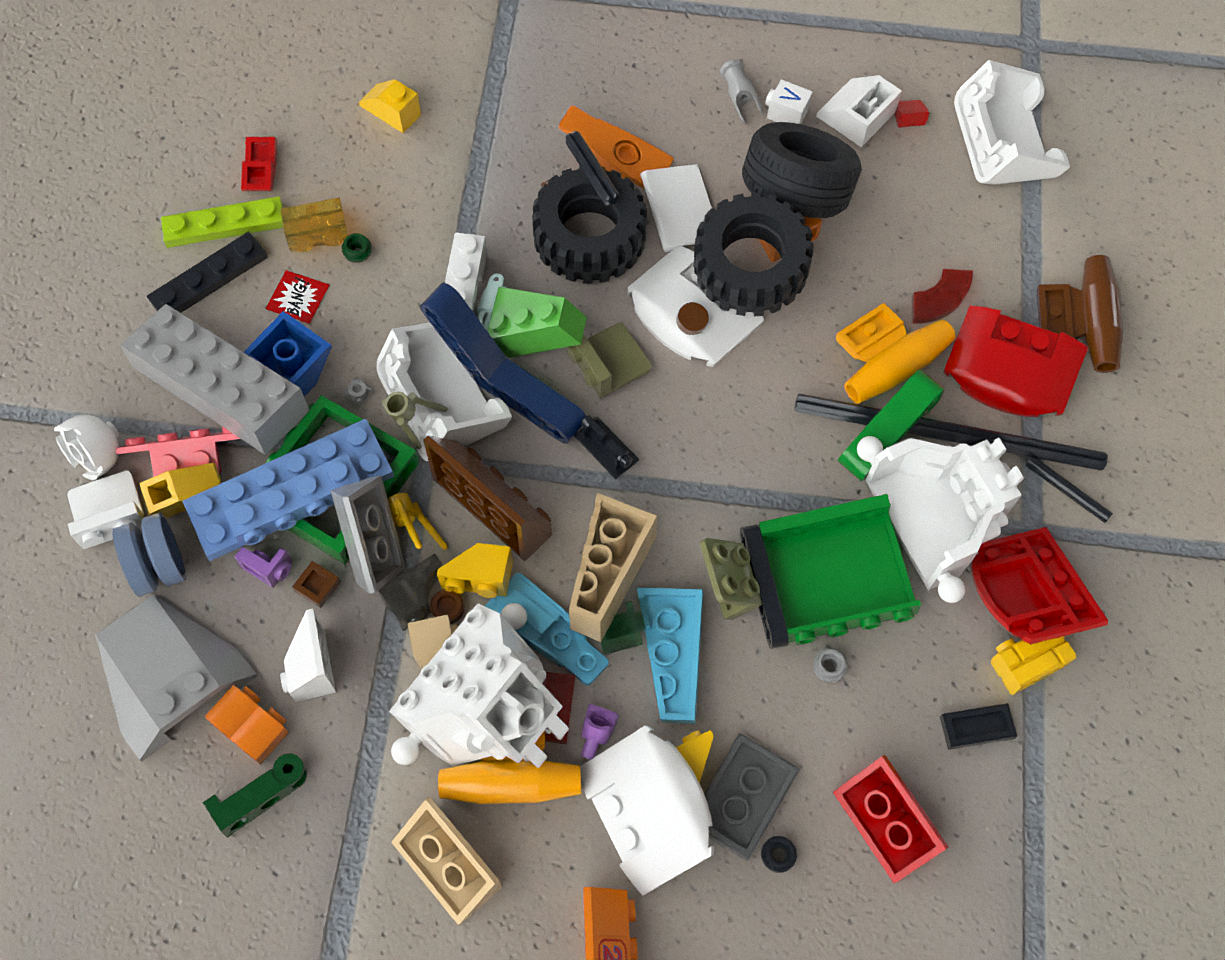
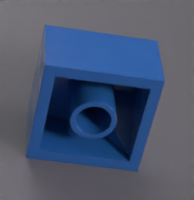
[244,311,332,397]

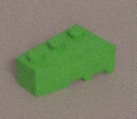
[487,287,587,358]

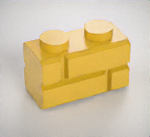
[990,636,1077,695]

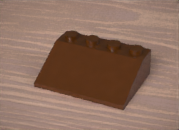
[423,435,552,562]

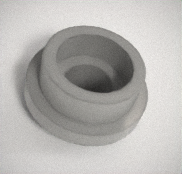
[813,649,847,683]

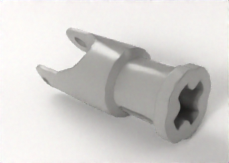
[719,59,764,124]

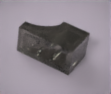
[378,553,443,631]

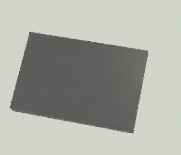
[704,733,800,862]

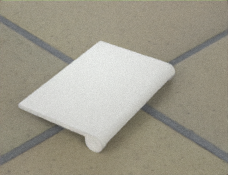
[640,164,712,252]

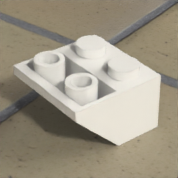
[816,75,902,147]

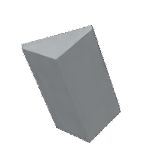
[330,475,406,594]

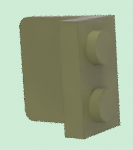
[566,323,651,399]
[700,538,763,620]

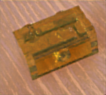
[280,197,349,252]

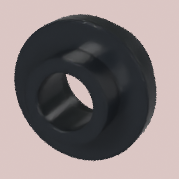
[761,836,797,873]

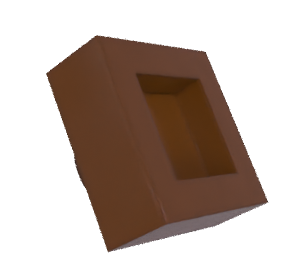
[292,561,341,608]

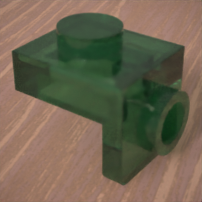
[600,600,646,655]

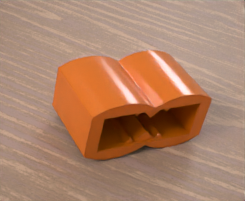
[204,685,289,765]

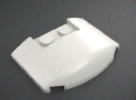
[628,246,764,367]
[580,726,714,896]

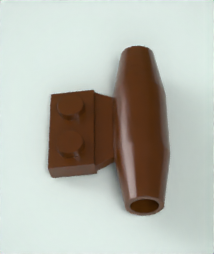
[1037,255,1123,373]

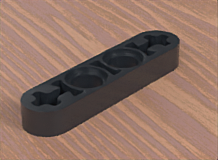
[740,524,789,649]

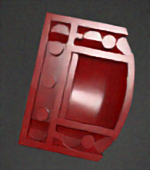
[943,305,1088,417]
[971,527,1108,645]

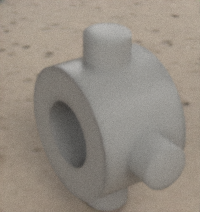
[344,378,372,404]

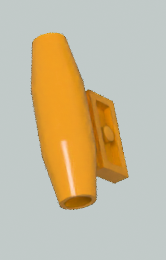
[836,303,956,404]
[438,731,581,804]

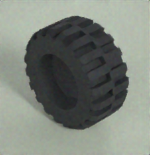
[532,166,647,284]
[694,192,814,317]

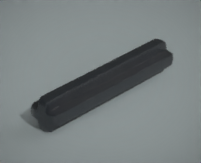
[566,131,619,206]

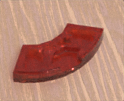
[912,268,973,324]

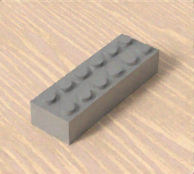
[120,304,310,455]

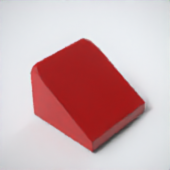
[894,100,929,128]

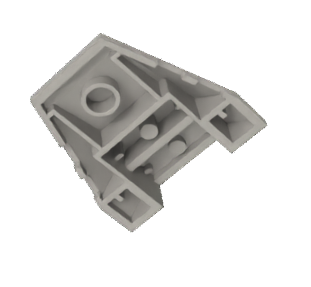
[96,595,257,762]

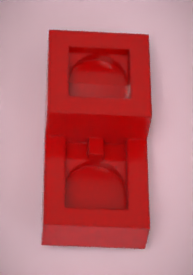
[241,137,277,191]

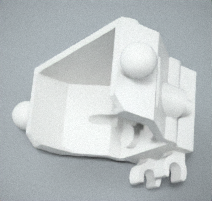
[857,436,1024,603]
[389,603,569,768]

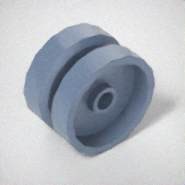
[112,512,186,597]

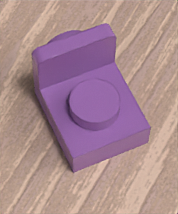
[234,547,293,588]

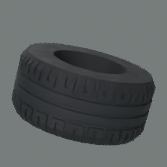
[742,122,862,218]

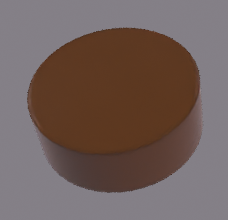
[676,302,709,335]
[430,589,464,624]

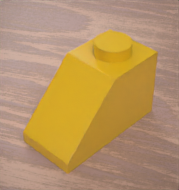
[359,79,421,133]

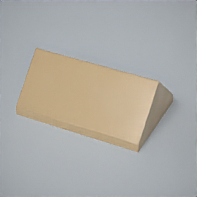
[391,797,502,925]

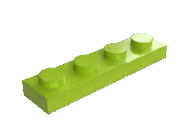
[161,196,286,248]

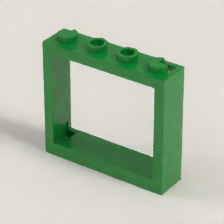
[265,395,419,565]

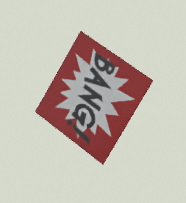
[265,270,330,324]

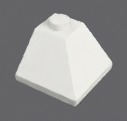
[280,609,336,702]

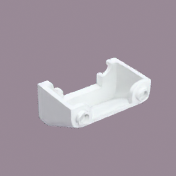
[954,60,1070,185]
[377,322,512,461]

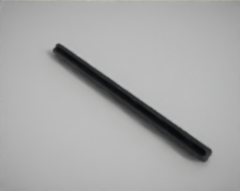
[794,394,1108,471]

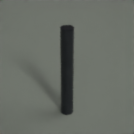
[1025,456,1113,523]

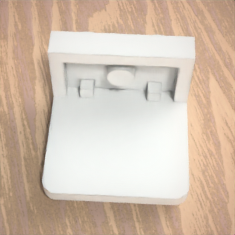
[67,471,145,550]

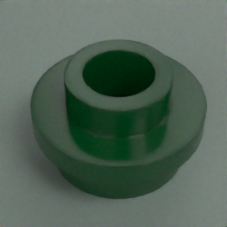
[342,233,372,263]

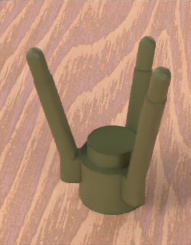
[382,391,448,449]

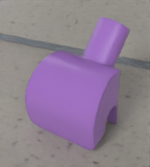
[581,704,619,759]

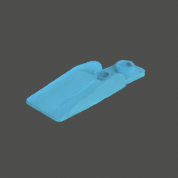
[485,572,609,686]

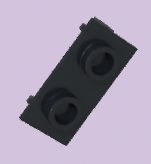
[574,415,639,480]

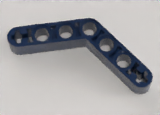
[420,282,587,444]

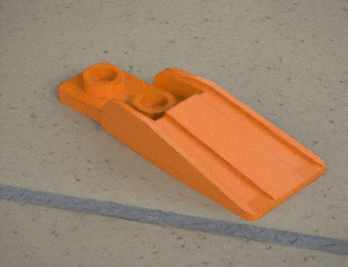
[558,105,674,189]

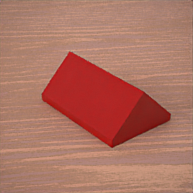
[833,755,949,884]

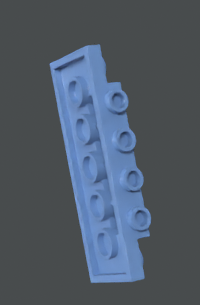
[182,419,394,561]

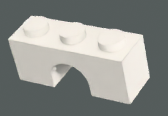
[445,232,487,315]

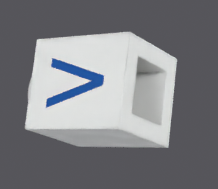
[765,79,813,124]

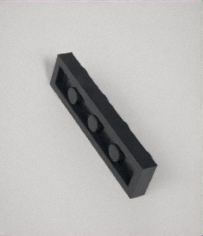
[146,231,268,313]

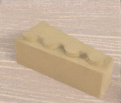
[569,493,657,642]

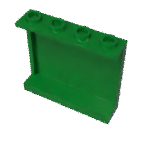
[759,494,921,645]

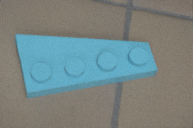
[637,587,704,724]

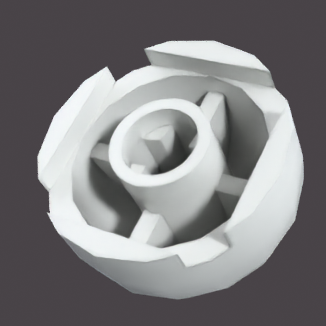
[54,414,119,481]

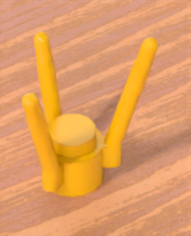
[388,493,448,550]

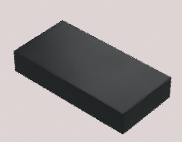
[940,703,1017,750]

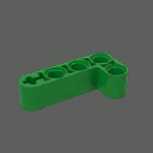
[837,369,945,482]

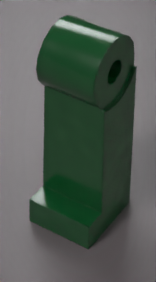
[202,753,307,838]

